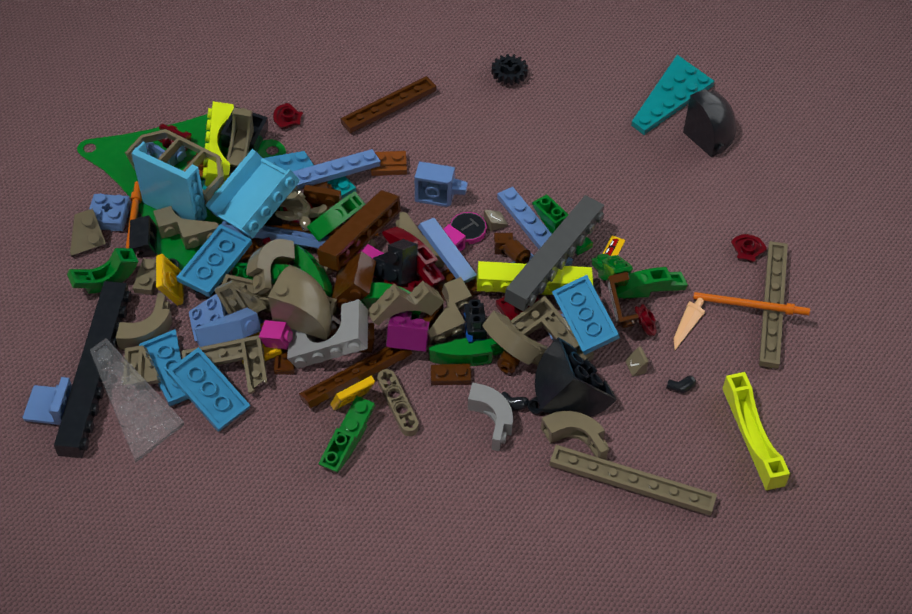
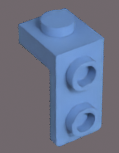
[145,142,186,166]

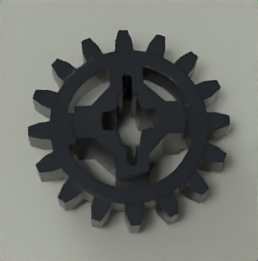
[491,54,528,86]

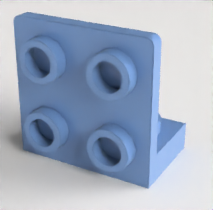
[189,294,229,343]
[23,377,72,425]

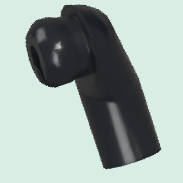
[666,375,696,393]
[501,391,529,411]

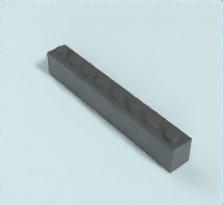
[504,195,605,311]

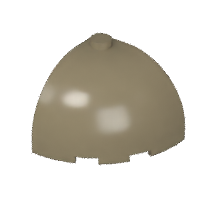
[268,265,332,340]

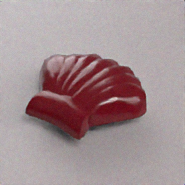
[273,103,303,129]
[731,234,767,262]
[635,304,657,336]

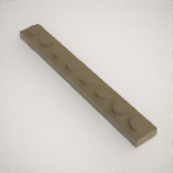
[759,241,788,369]
[549,445,717,516]

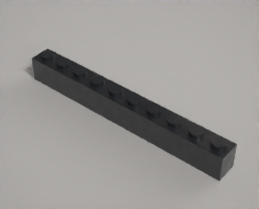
[54,281,132,458]

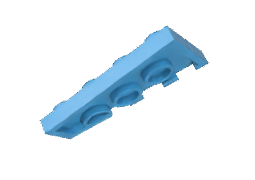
[139,329,188,407]

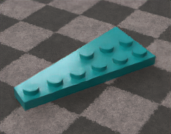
[631,55,715,135]

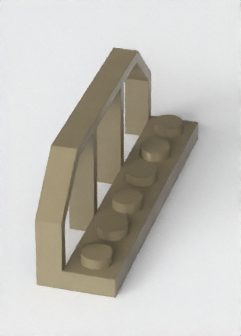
[125,129,224,205]

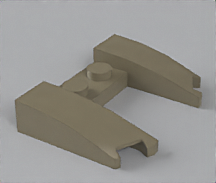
[511,296,594,361]
[182,335,268,394]

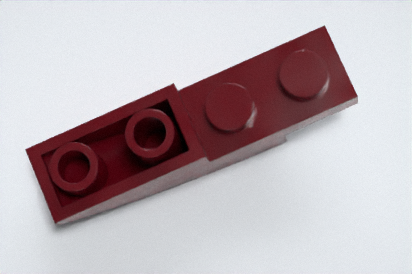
[382,227,445,287]

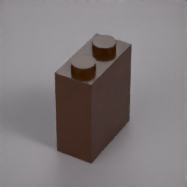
[332,251,376,309]

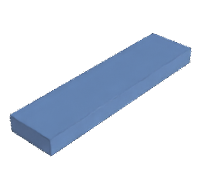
[418,218,477,283]

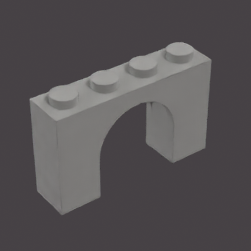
[287,299,368,369]

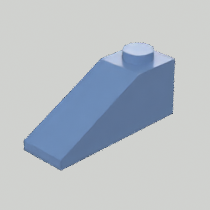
[194,308,261,347]

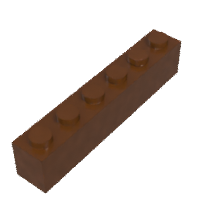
[317,190,401,271]

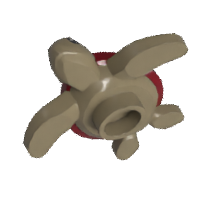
[275,189,327,231]

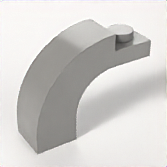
[468,383,513,451]

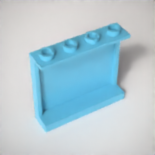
[131,142,207,221]
[205,149,300,238]

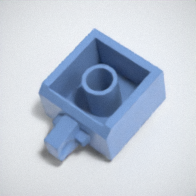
[414,161,468,207]

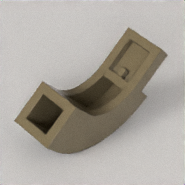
[246,239,295,296]
[116,293,173,350]
[482,311,548,366]
[541,411,609,460]

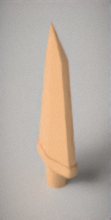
[673,298,705,350]

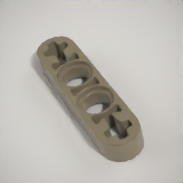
[378,369,419,437]

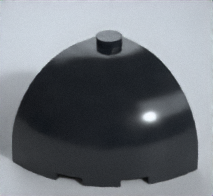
[683,89,736,157]
[535,337,617,417]

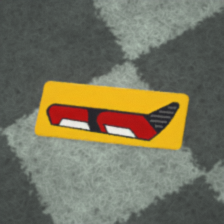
[603,236,625,256]

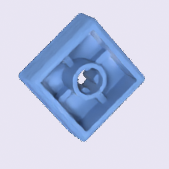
[89,193,132,231]

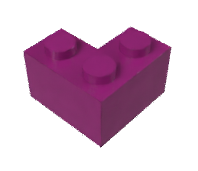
[386,311,430,352]

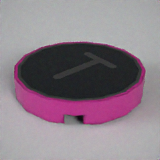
[450,212,487,244]

